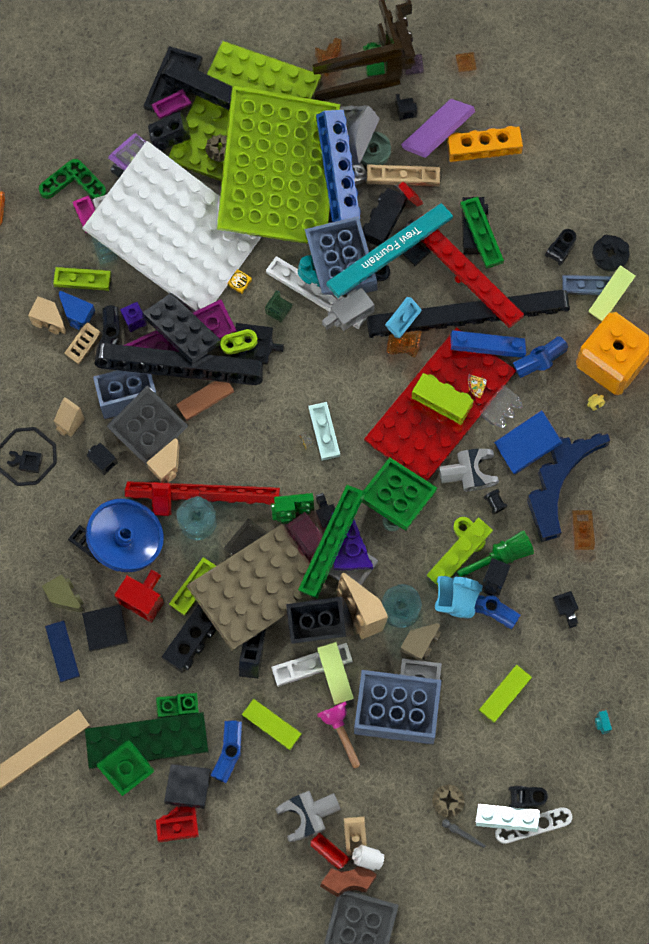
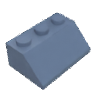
[93,370,157,419]

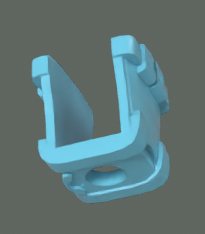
[435,576,483,618]

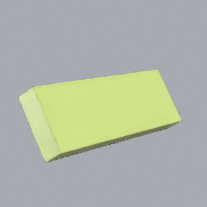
[588,265,635,321]
[317,641,354,705]

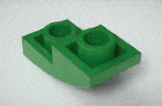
[156,693,199,718]

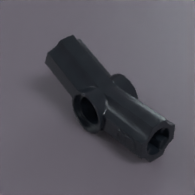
[99,305,121,345]

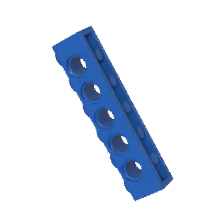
[316,110,361,222]

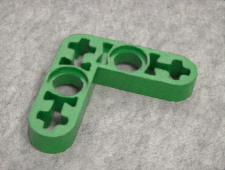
[39,159,107,199]

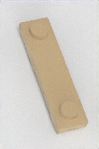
[367,165,440,186]

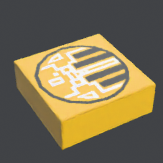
[227,269,252,294]

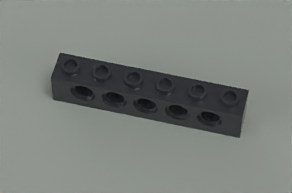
[161,604,217,673]

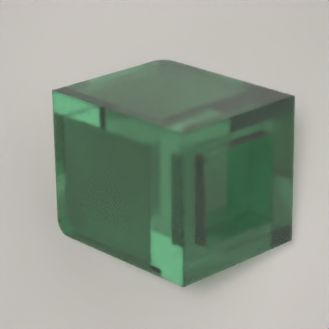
[265,290,292,322]

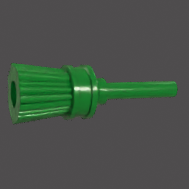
[457,530,534,577]

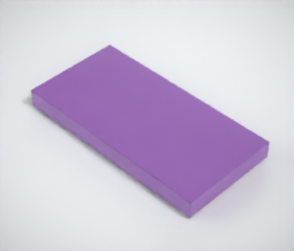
[401,99,475,158]

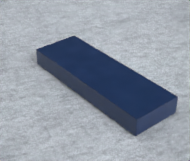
[45,620,80,683]

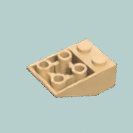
[336,573,388,639]

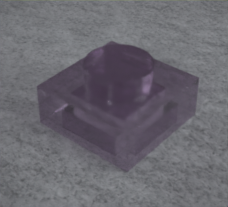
[405,54,424,75]

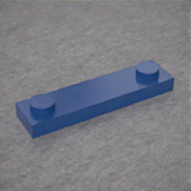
[450,330,526,358]

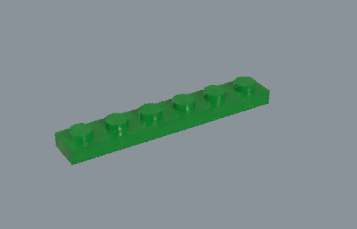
[298,485,365,599]

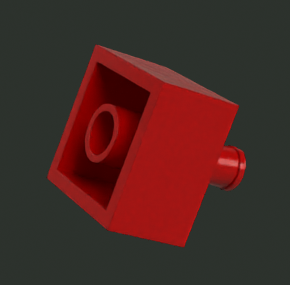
[114,570,164,623]

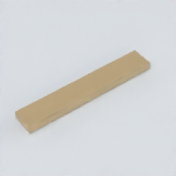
[0,709,90,790]

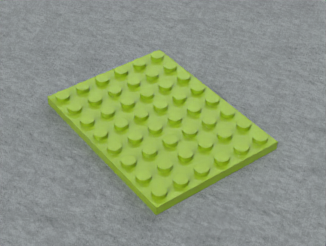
[168,41,321,181]
[216,86,340,244]

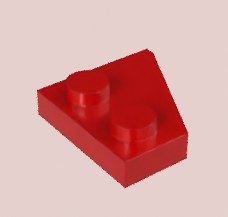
[156,806,199,843]

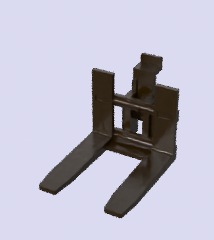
[313,0,416,101]

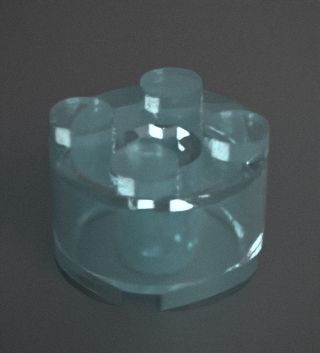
[177,496,217,540]
[382,584,422,628]

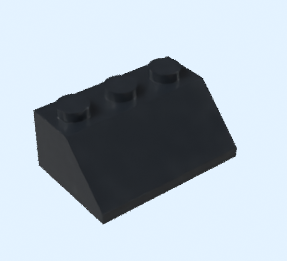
[286,597,355,644]

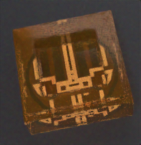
[456,52,476,72]

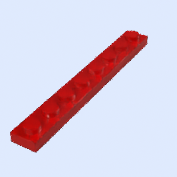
[415,215,524,329]
[125,481,280,505]

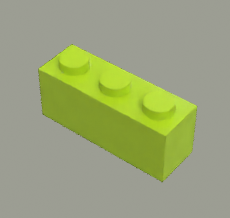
[411,373,473,425]

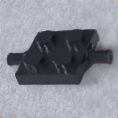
[228,323,284,365]

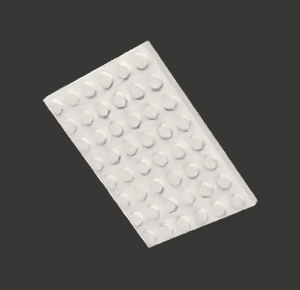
[82,141,261,312]

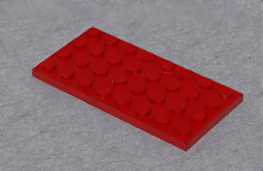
[364,327,516,481]

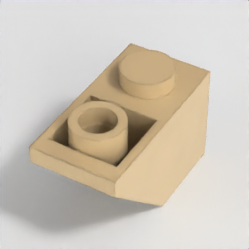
[28,296,66,335]

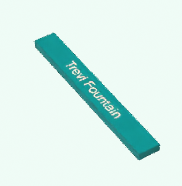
[326,203,453,298]

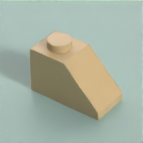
[54,397,85,437]
[146,438,179,483]

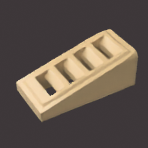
[64,322,102,365]

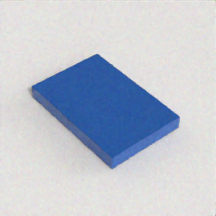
[494,410,563,474]

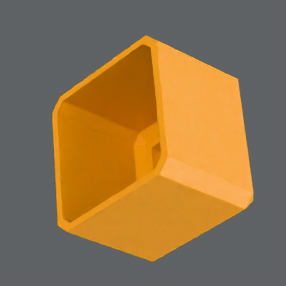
[576,312,649,395]

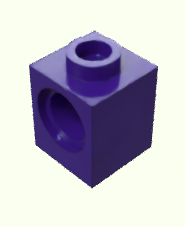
[120,302,147,333]

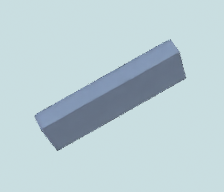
[562,275,612,295]

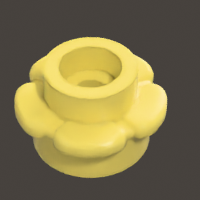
[587,394,605,411]

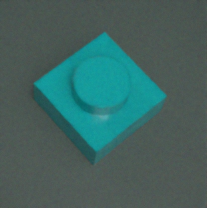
[595,710,612,734]

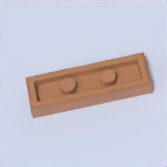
[176,381,234,421]

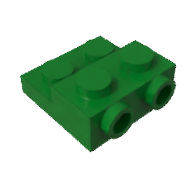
[271,493,314,524]

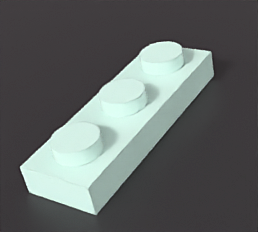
[308,402,340,461]
[476,804,540,832]

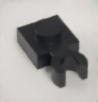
[7,450,43,474]

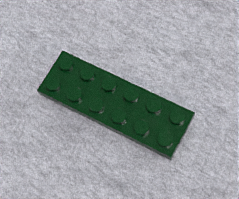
[85,712,209,769]

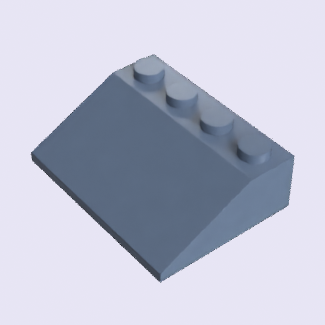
[305,216,378,295]
[354,670,441,745]

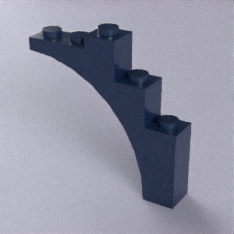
[527,433,610,542]

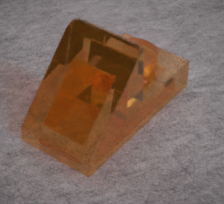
[315,37,342,77]
[387,330,422,358]

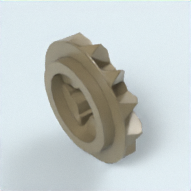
[205,134,227,161]
[432,784,465,817]

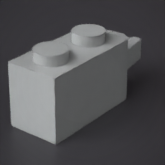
[322,288,375,331]

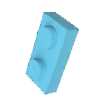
[385,297,422,338]

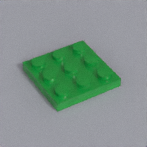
[362,457,438,531]

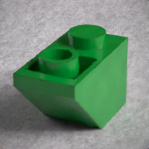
[363,42,385,76]

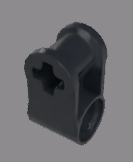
[545,229,576,266]
[509,786,548,808]

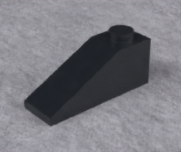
[239,629,266,679]

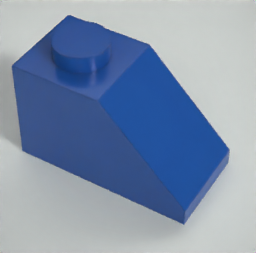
[58,291,95,330]

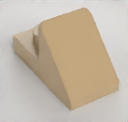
[344,817,366,856]

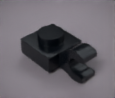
[316,493,335,529]
[553,591,579,628]

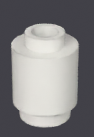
[352,845,384,870]

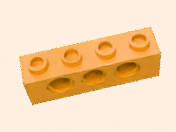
[447,126,523,162]

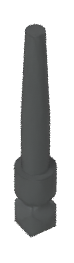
[442,819,486,848]

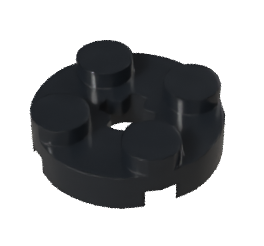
[592,235,630,271]

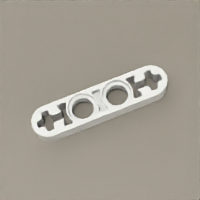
[495,807,572,844]

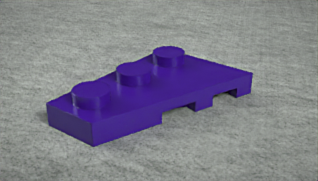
[332,513,373,571]

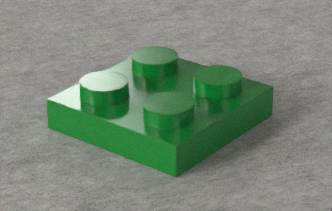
[97,740,154,796]

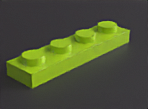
[427,517,493,585]

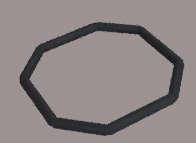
[0,427,57,486]

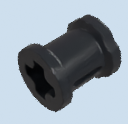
[484,489,507,514]

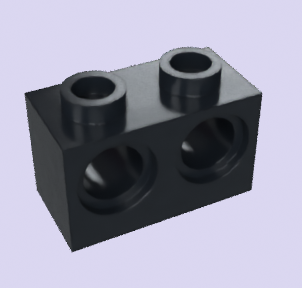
[148,112,191,151]
[482,558,511,596]

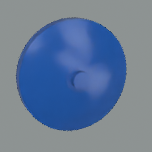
[86,499,164,572]

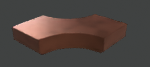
[320,866,377,897]

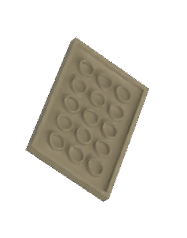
[187,524,327,651]

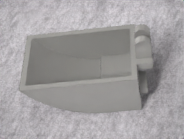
[336,105,380,165]

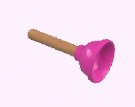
[317,701,360,768]

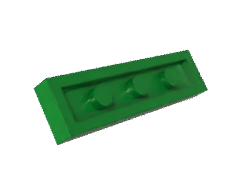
[460,196,504,269]

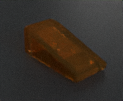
[572,510,595,550]

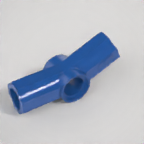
[513,336,568,378]
[474,595,520,630]
[211,721,242,784]

